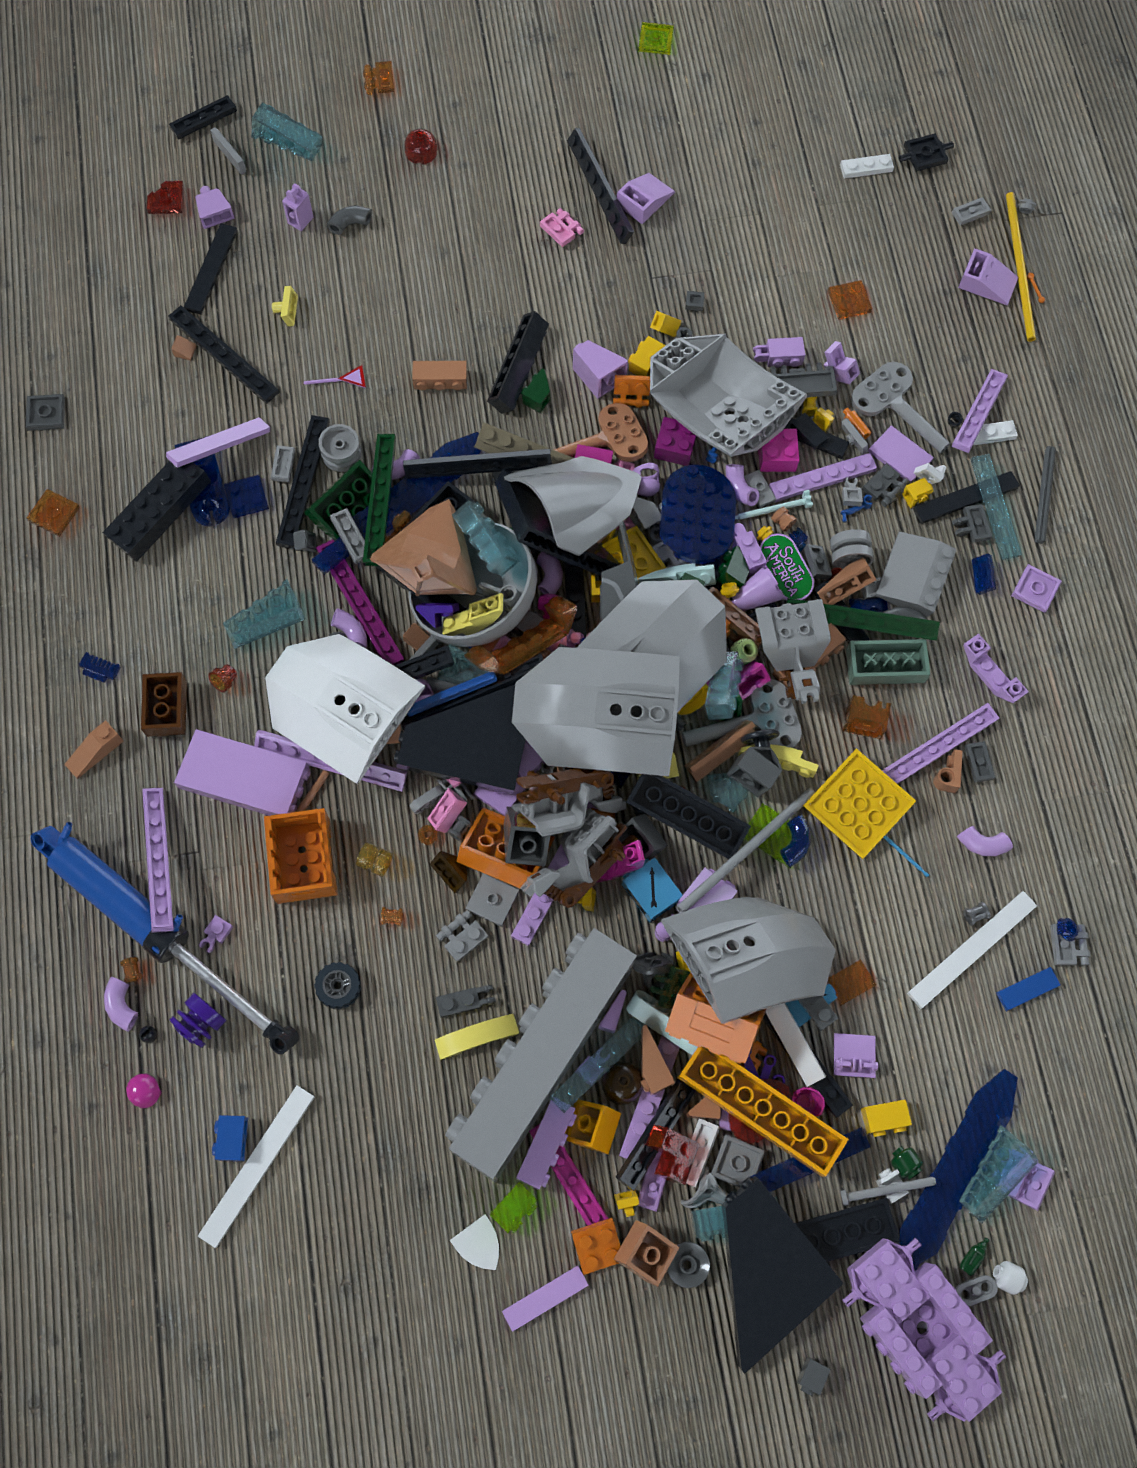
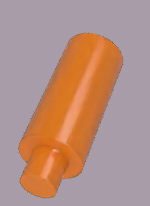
[843,408,872,440]

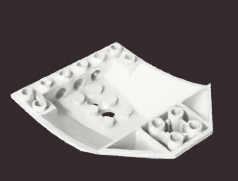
[265,634,426,785]

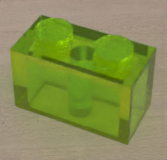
[489,1182,538,1233]

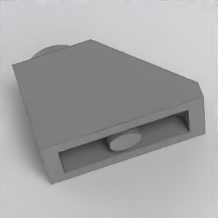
[630,497,663,532]

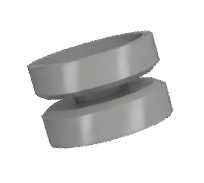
[319,424,361,472]
[830,529,874,570]

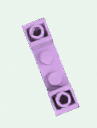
[963,634,1029,703]

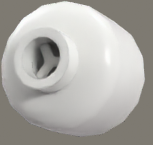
[993,1261,1028,1295]

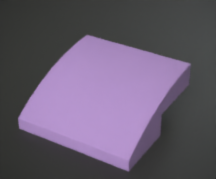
[995,1150,1055,1211]

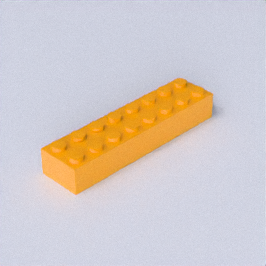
[678,1046,849,1177]

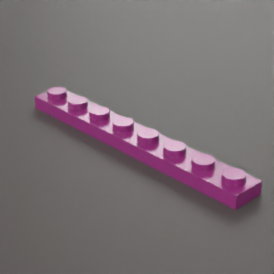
[316,539,404,666]

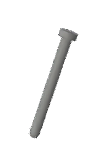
[840,1177,936,1206]

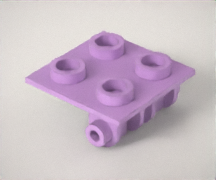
[834,1033,878,1078]

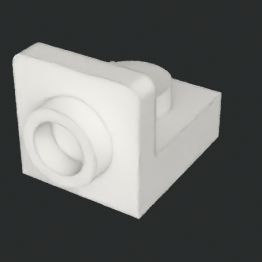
[914,463,946,485]
[876,1168,909,1204]

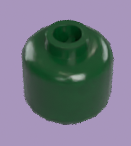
[891,1146,923,1180]

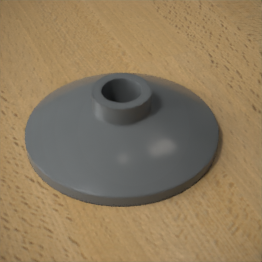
[667,1242,710,1288]

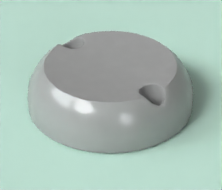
[409,522,537,647]

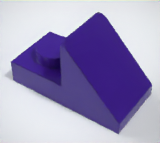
[416,603,459,628]

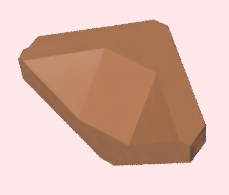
[370,499,477,596]

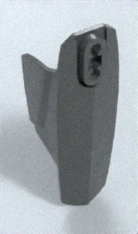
[600,522,639,622]

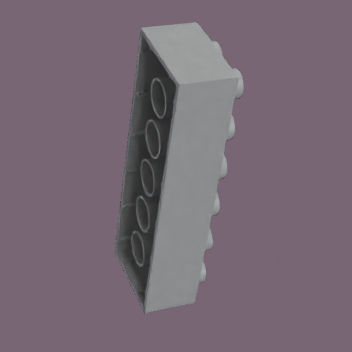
[445,928,637,1183]

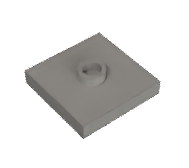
[465,873,519,927]
[711,1134,765,1188]

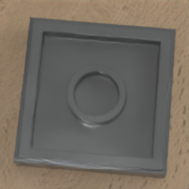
[26,394,65,431]

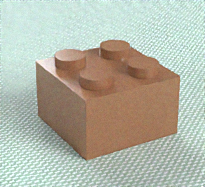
[614,1220,680,1287]

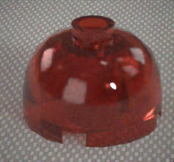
[404,128,438,164]

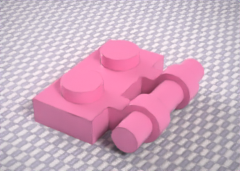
[540,208,584,247]

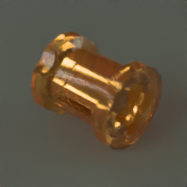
[380,907,403,926]
[120,957,143,983]

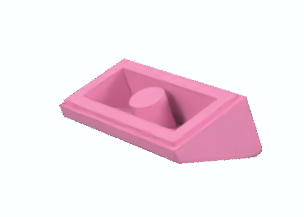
[427,788,467,833]

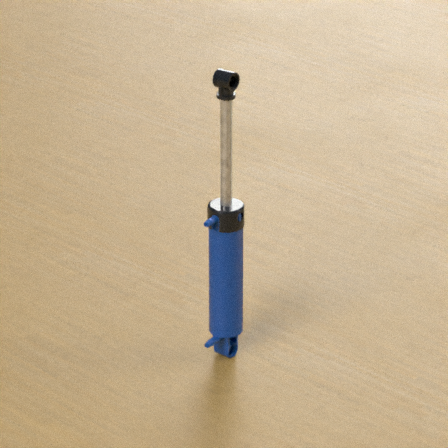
[30,822,299,1055]

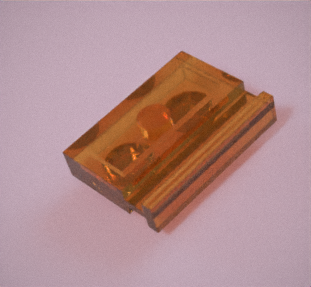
[827,959,876,1006]

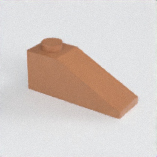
[817,557,876,605]
[64,720,124,779]
[640,1025,675,1096]

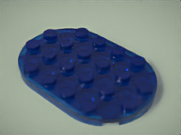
[660,465,736,564]

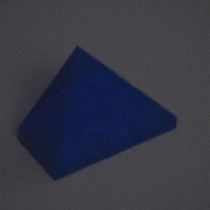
[849,597,888,613]

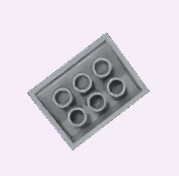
[875,532,956,618]

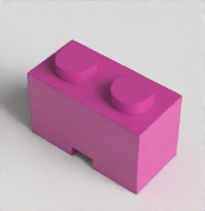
[723,661,771,700]

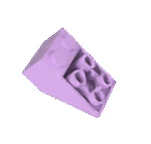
[617,173,675,224]
[958,248,1018,305]

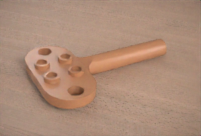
[553,403,648,462]

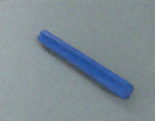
[407,671,497,717]

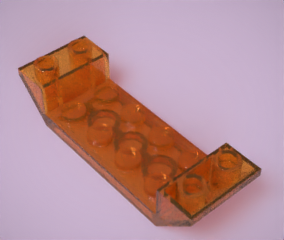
[464,596,577,675]

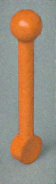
[1027,273,1045,303]

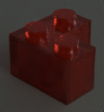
[646,1125,700,1185]

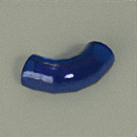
[780,814,811,867]

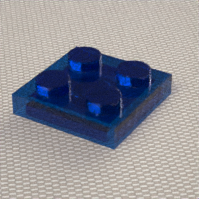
[224,475,269,519]

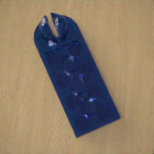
[174,436,230,526]

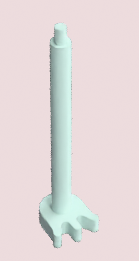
[733,490,813,520]

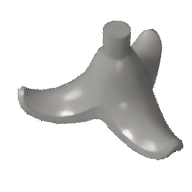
[681,1167,728,1208]

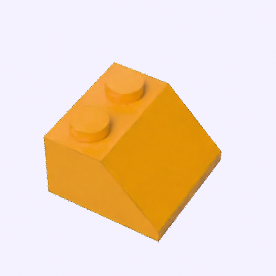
[565,1099,621,1155]

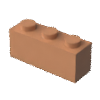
[412,361,467,390]

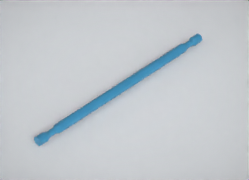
[883,835,929,877]

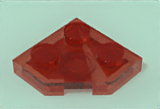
[146,181,184,214]

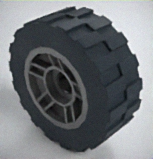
[314,962,362,1010]

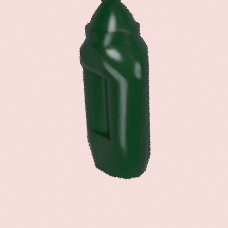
[959,1237,989,1276]

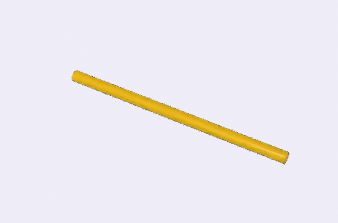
[1006,192,1036,342]

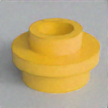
[757,526,774,541]
[720,582,739,598]

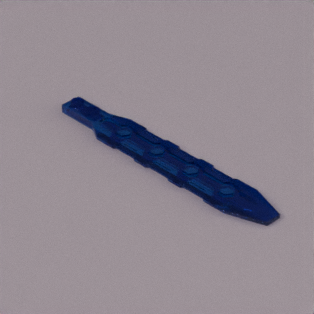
[312,432,482,575]
[899,1069,1018,1271]

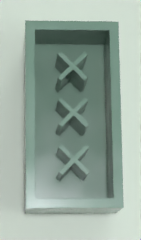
[846,639,930,685]

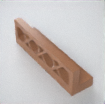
[709,587,762,648]
[684,720,755,782]

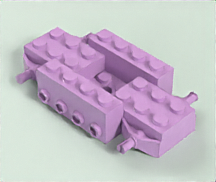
[842,1238,1006,1422]

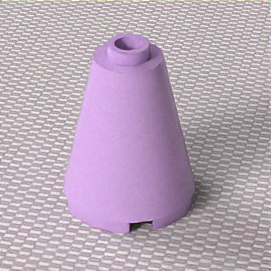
[731,566,784,611]

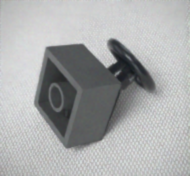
[726,729,782,798]

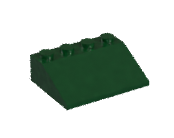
[304,460,398,551]

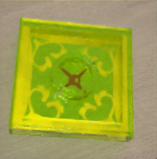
[638,22,674,55]

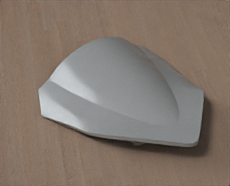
[504,456,641,556]

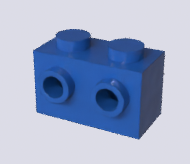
[212,1115,248,1162]

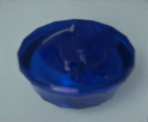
[1056,918,1078,942]

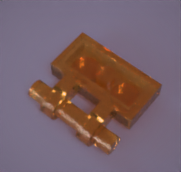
[363,61,395,95]

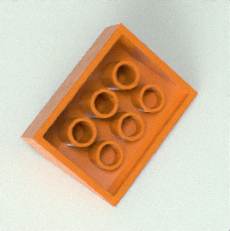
[456,807,555,888]

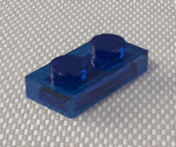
[972,553,996,595]

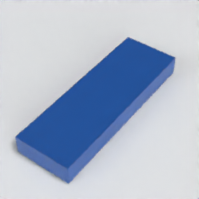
[996,967,1061,1011]

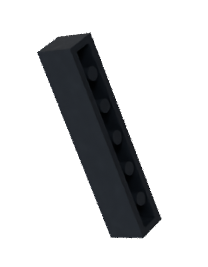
[487,311,549,414]

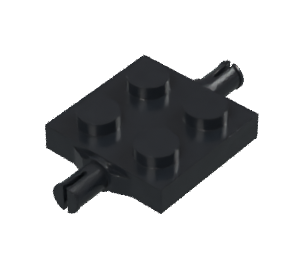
[898,133,954,172]

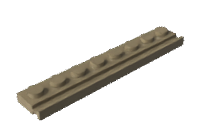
[474,422,574,464]

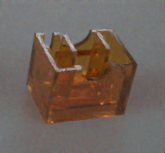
[843,695,891,739]

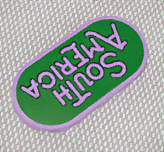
[760,534,814,600]

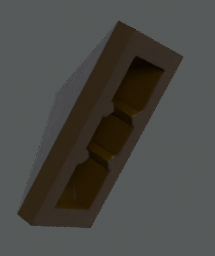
[430,851,467,893]

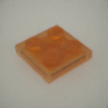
[828,280,872,320]
[26,489,80,537]

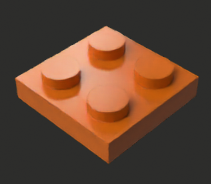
[571,1218,621,1275]

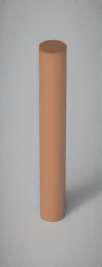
[295,770,330,812]

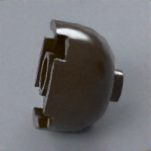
[602,1062,643,1105]

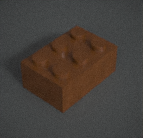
[141,672,187,737]

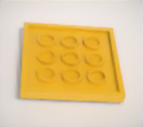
[803,748,916,860]

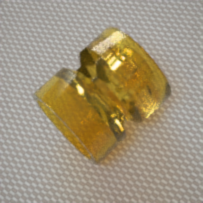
[356,842,393,877]

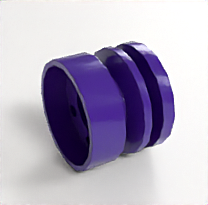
[169,992,227,1048]

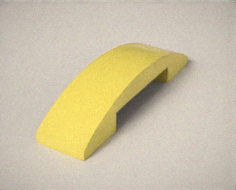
[435,1014,520,1060]

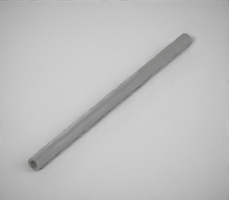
[676,788,815,913]

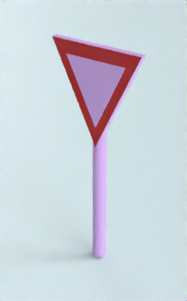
[304,365,366,388]

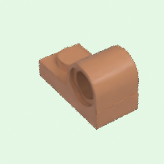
[933,750,963,793]

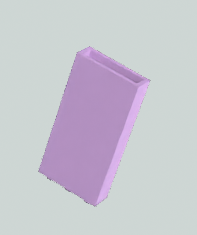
[174,729,310,816]

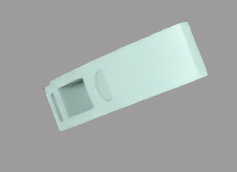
[638,563,716,586]

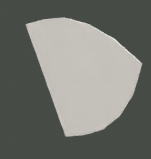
[450,1214,499,1270]

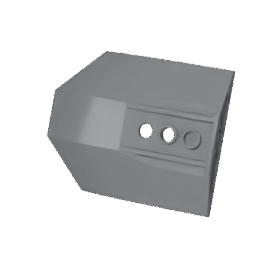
[650,334,807,457]
[577,580,727,717]
[512,647,680,776]
[661,897,836,1024]

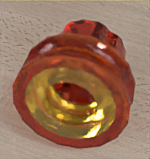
[208,664,237,692]

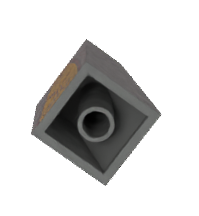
[504,806,550,866]

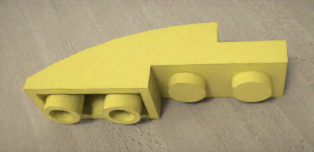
[442,593,503,636]
[738,744,819,778]

